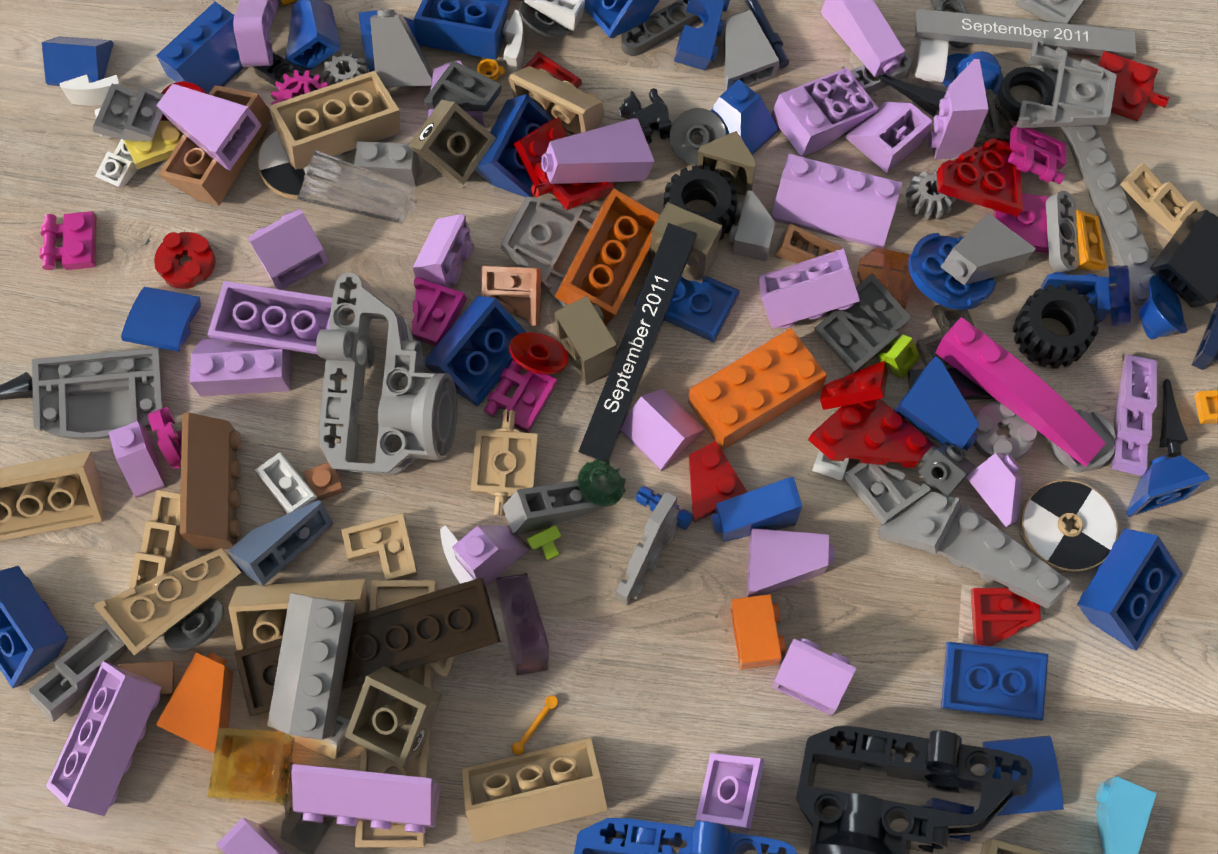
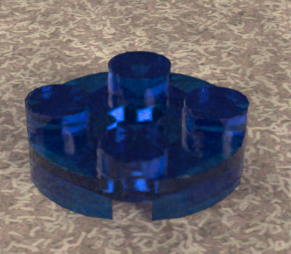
[1108,265,1131,326]

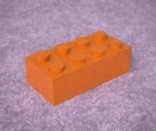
[554,188,660,326]
[688,328,827,450]

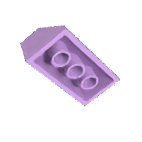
[771,154,902,249]
[207,281,332,354]
[46,661,162,816]
[292,764,441,834]

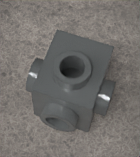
[918,442,975,497]

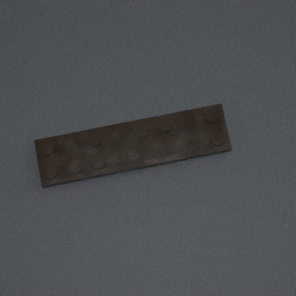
[234,578,501,716]

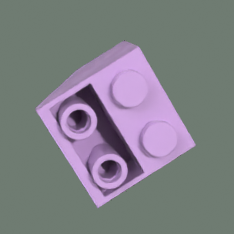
[846,102,933,173]
[247,209,329,290]
[413,214,474,288]
[771,638,856,716]

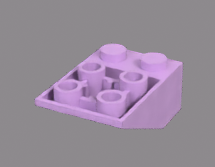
[771,68,879,157]

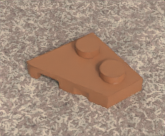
[482,265,541,326]

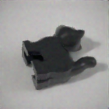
[618,88,672,144]

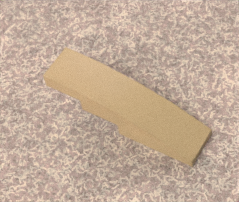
[1120,163,1205,235]
[129,490,182,589]

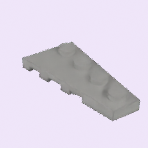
[926,505,1071,609]

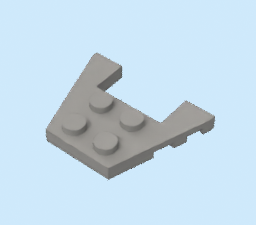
[1016,37,1117,128]
[500,196,599,307]

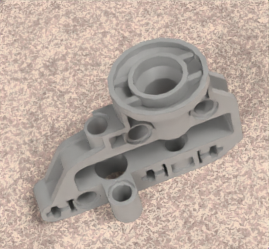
[316,272,457,475]

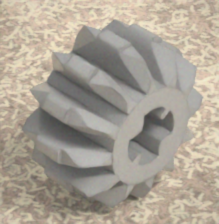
[322,51,370,86]
[905,170,956,220]

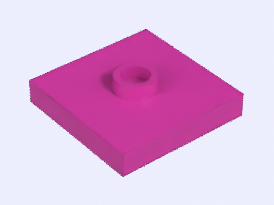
[993,193,1049,253]

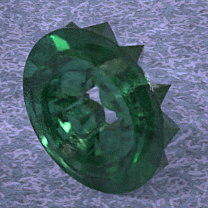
[578,458,626,507]

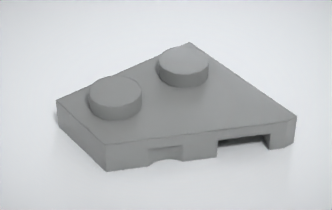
[843,462,932,525]
[878,491,961,554]

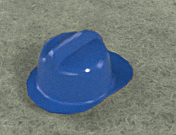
[941,51,1004,98]
[1139,275,1188,340]

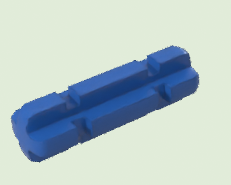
[635,486,693,530]

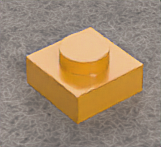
[1194,390,1218,424]

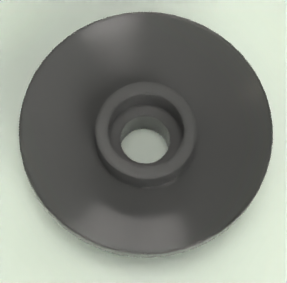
[518,0,569,39]
[670,108,726,165]
[164,598,224,651]

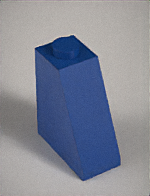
[285,0,341,71]
[894,356,979,451]
[711,477,802,542]

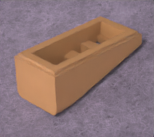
[775,223,843,263]

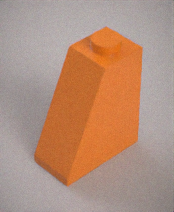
[156,652,233,757]

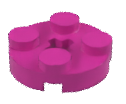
[148,406,182,469]

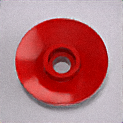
[509,332,569,375]

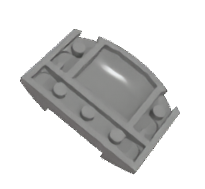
[32,348,163,440]

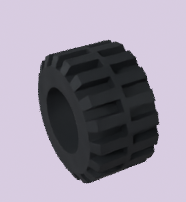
[663,165,737,240]
[1013,285,1099,369]

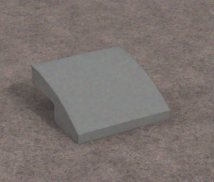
[93,83,164,142]

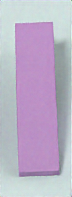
[1111,354,1157,476]

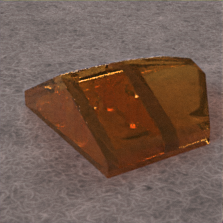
[857,247,912,309]

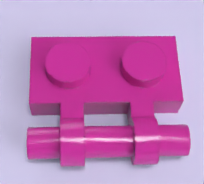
[1008,122,1066,184]
[39,211,97,270]
[483,360,558,433]

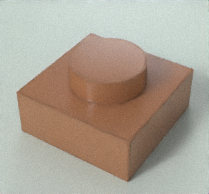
[304,462,344,502]

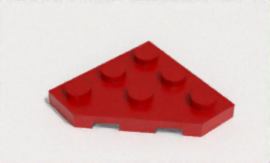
[937,138,1023,217]
[808,399,935,468]

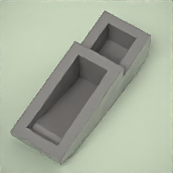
[28,622,127,722]

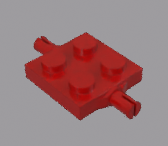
[1098,51,1170,121]
[531,162,615,210]

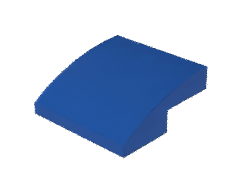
[121,286,201,352]
[983,736,1064,816]

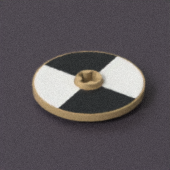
[257,130,344,199]
[1021,480,1118,573]

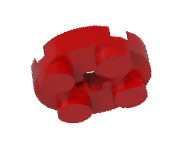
[154,232,216,289]

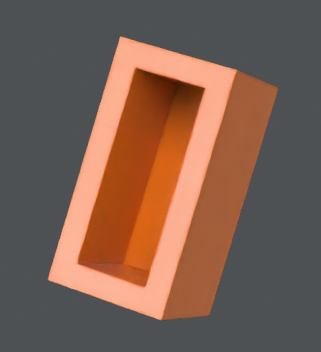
[730,594,786,670]

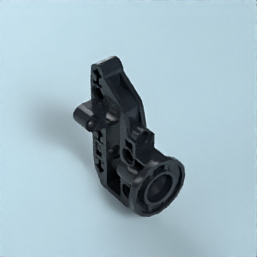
[796,726,1033,854]

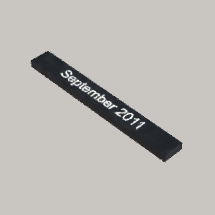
[578,223,698,463]

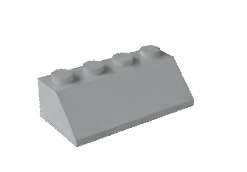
[267,593,356,740]

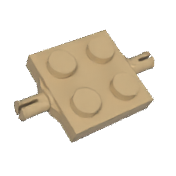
[470,410,539,516]

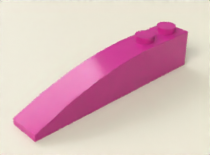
[935,317,1106,467]

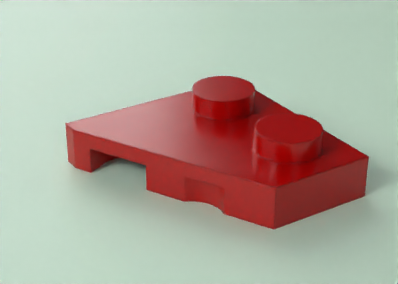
[513,117,568,185]
[820,361,888,410]

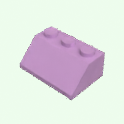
[928,59,989,160]
[759,249,860,329]
[190,338,291,396]

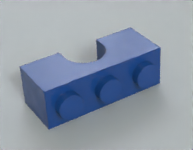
[673,0,730,70]

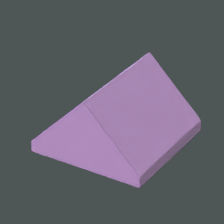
[621,388,705,471]
[696,753,765,834]

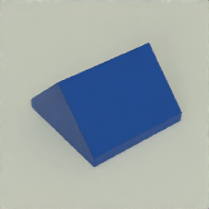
[42,36,114,86]

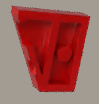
[689,441,747,523]
[970,588,1041,647]

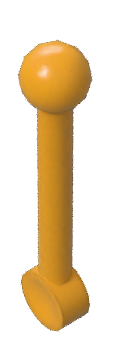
[512,695,558,755]

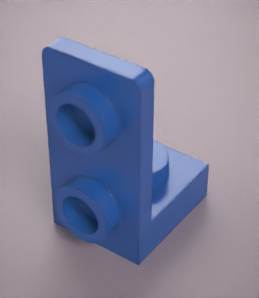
[1041,272,1111,322]

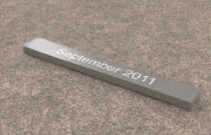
[915,8,1137,60]

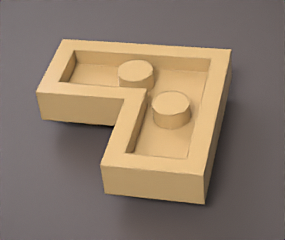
[341,513,418,580]

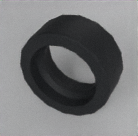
[997,66,1055,122]

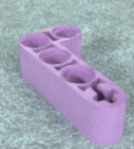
[233,0,280,67]

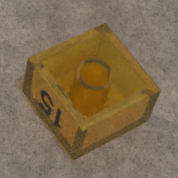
[207,728,295,806]

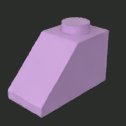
[108,421,166,498]
[966,453,1023,527]

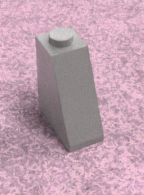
[370,9,433,87]
[724,9,779,92]
[941,213,1036,285]

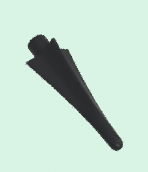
[879,75,946,117]
[0,372,33,400]
[1159,379,1188,458]

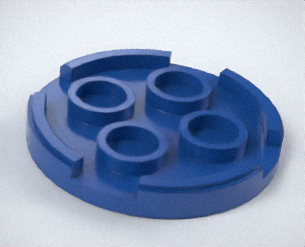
[908,233,996,310]

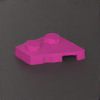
[412,277,467,346]

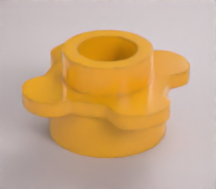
[477,59,505,82]

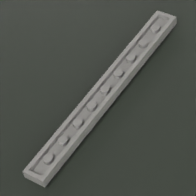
[1036,65,1156,305]

